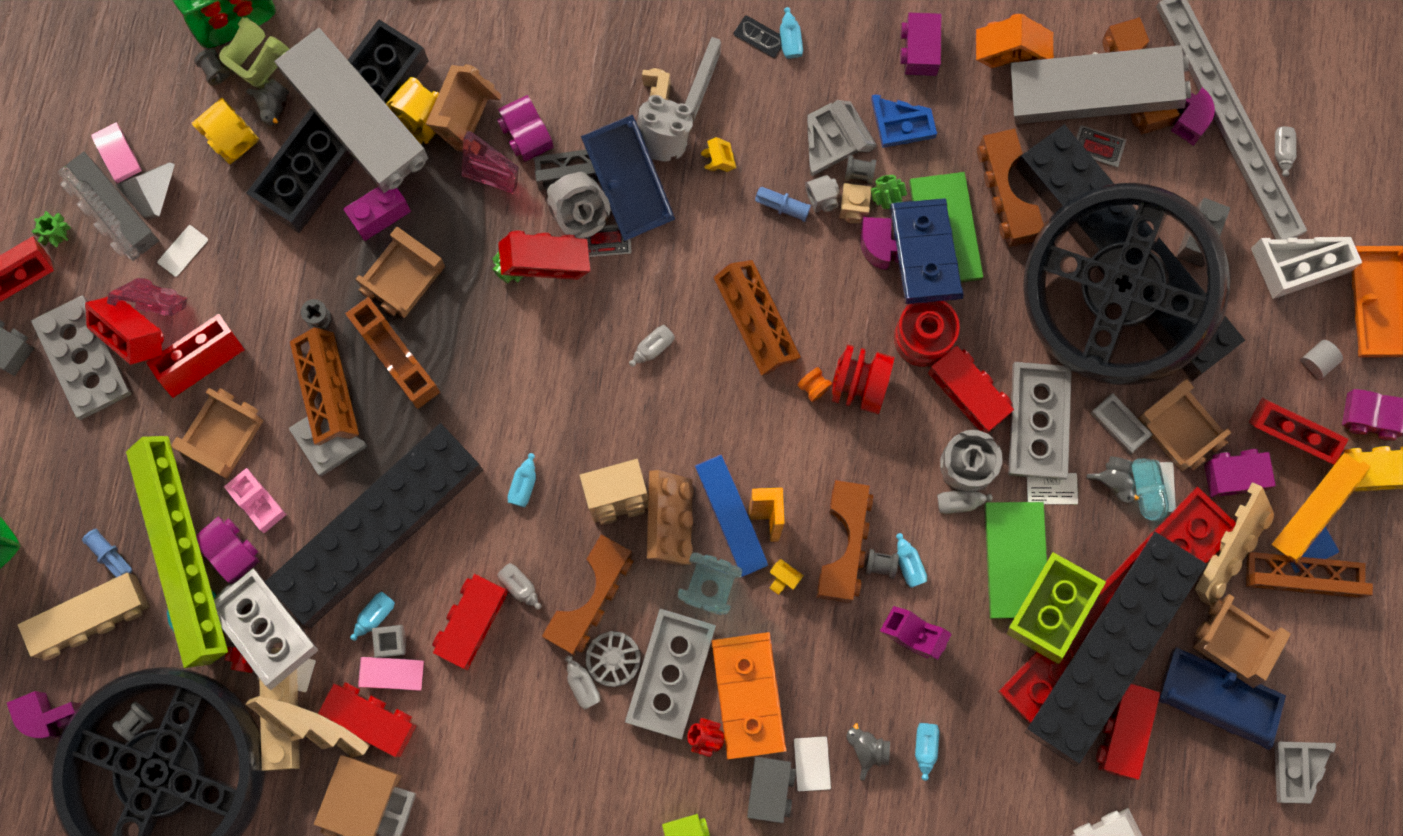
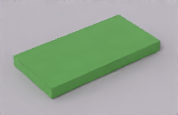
[909,172,983,282]
[984,502,1047,619]

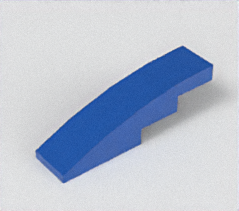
[695,455,769,577]

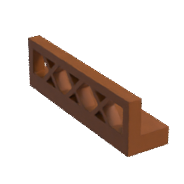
[713,260,801,376]
[289,327,359,446]
[1246,552,1373,599]

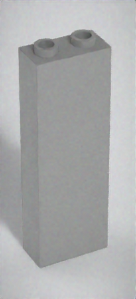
[274,28,428,193]
[1011,45,1191,124]

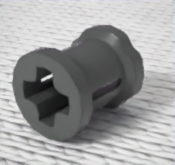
[194,48,230,86]
[845,155,876,185]
[301,299,332,330]
[865,549,899,579]
[112,702,154,741]

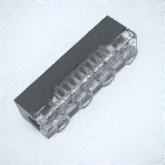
[57,152,160,261]

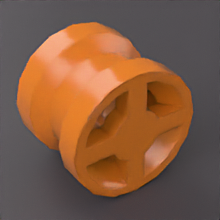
[797,367,832,402]

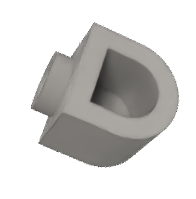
[805,175,840,213]

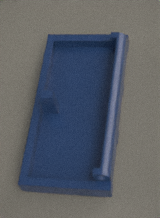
[580,115,675,241]
[890,198,964,304]
[1159,647,1286,750]

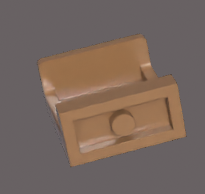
[426,64,502,154]
[355,227,445,318]
[1137,379,1232,472]
[171,388,263,479]
[1193,594,1291,688]
[314,755,402,836]

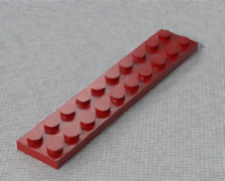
[998,487,1236,724]

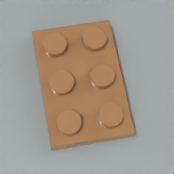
[647,470,694,566]

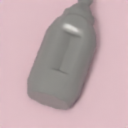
[1275,127,1296,177]
[629,325,675,367]
[937,490,993,514]
[497,563,542,610]
[565,655,601,710]

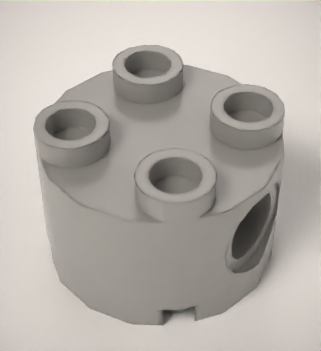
[637,95,693,161]
[547,172,611,238]
[940,430,1002,492]

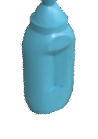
[780,7,803,58]
[507,453,536,508]
[896,533,927,588]
[350,591,395,641]
[915,723,940,781]

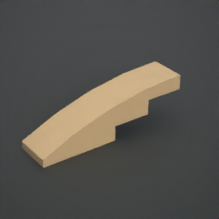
[245,696,370,758]

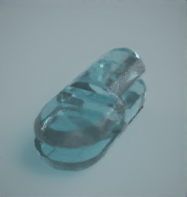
[1132,458,1169,521]

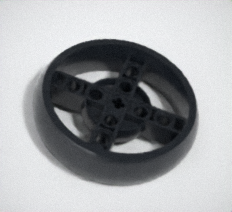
[1023,183,1231,385]
[51,667,265,836]

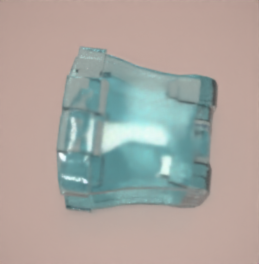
[678,553,742,616]

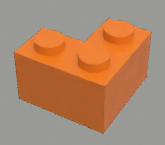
[976,14,1054,69]

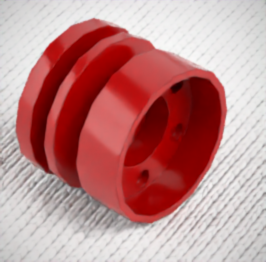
[832,344,895,415]

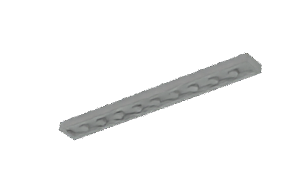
[1156,0,1307,240]

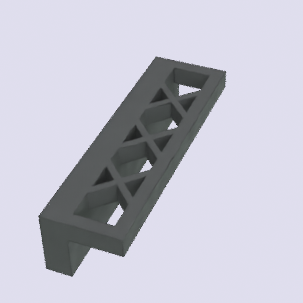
[534,149,599,191]

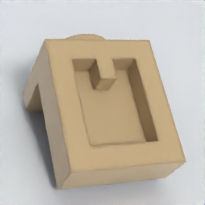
[642,68,671,100]
[839,183,872,223]

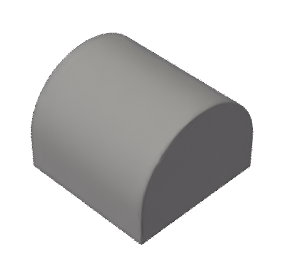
[1300,340,1343,381]
[372,625,406,658]

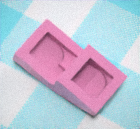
[91,123,142,184]
[224,468,286,533]
[358,657,424,691]

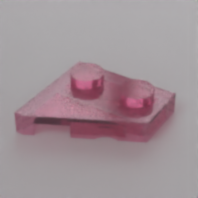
[462,131,519,193]
[107,278,187,316]

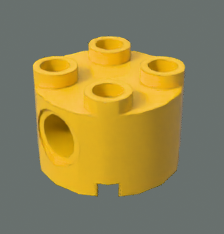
[386,77,439,144]
[192,98,259,165]

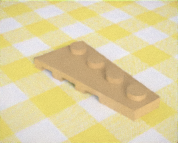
[1195,482,1274,606]

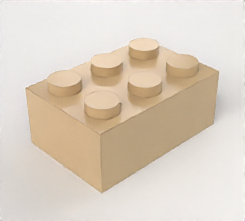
[580,459,648,525]

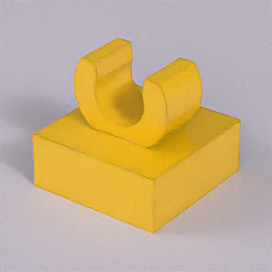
[701,137,736,172]
[770,559,804,595]

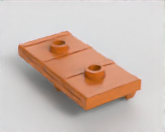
[1352,246,1403,357]
[711,632,787,760]

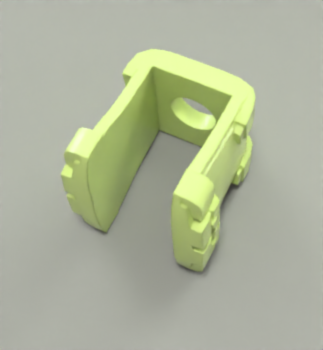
[219,17,290,89]

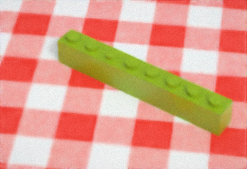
[126,436,228,668]

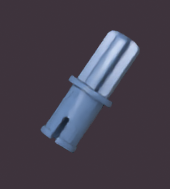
[755,187,811,222]
[82,529,132,578]

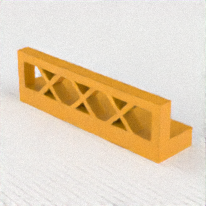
[1271,453,1371,563]
[749,488,784,542]

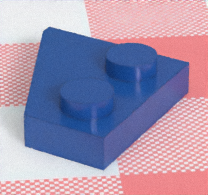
[871,94,937,148]

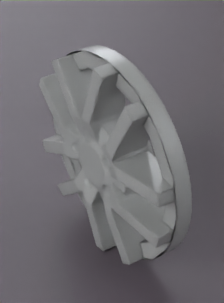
[586,631,641,687]

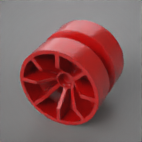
[894,301,960,367]

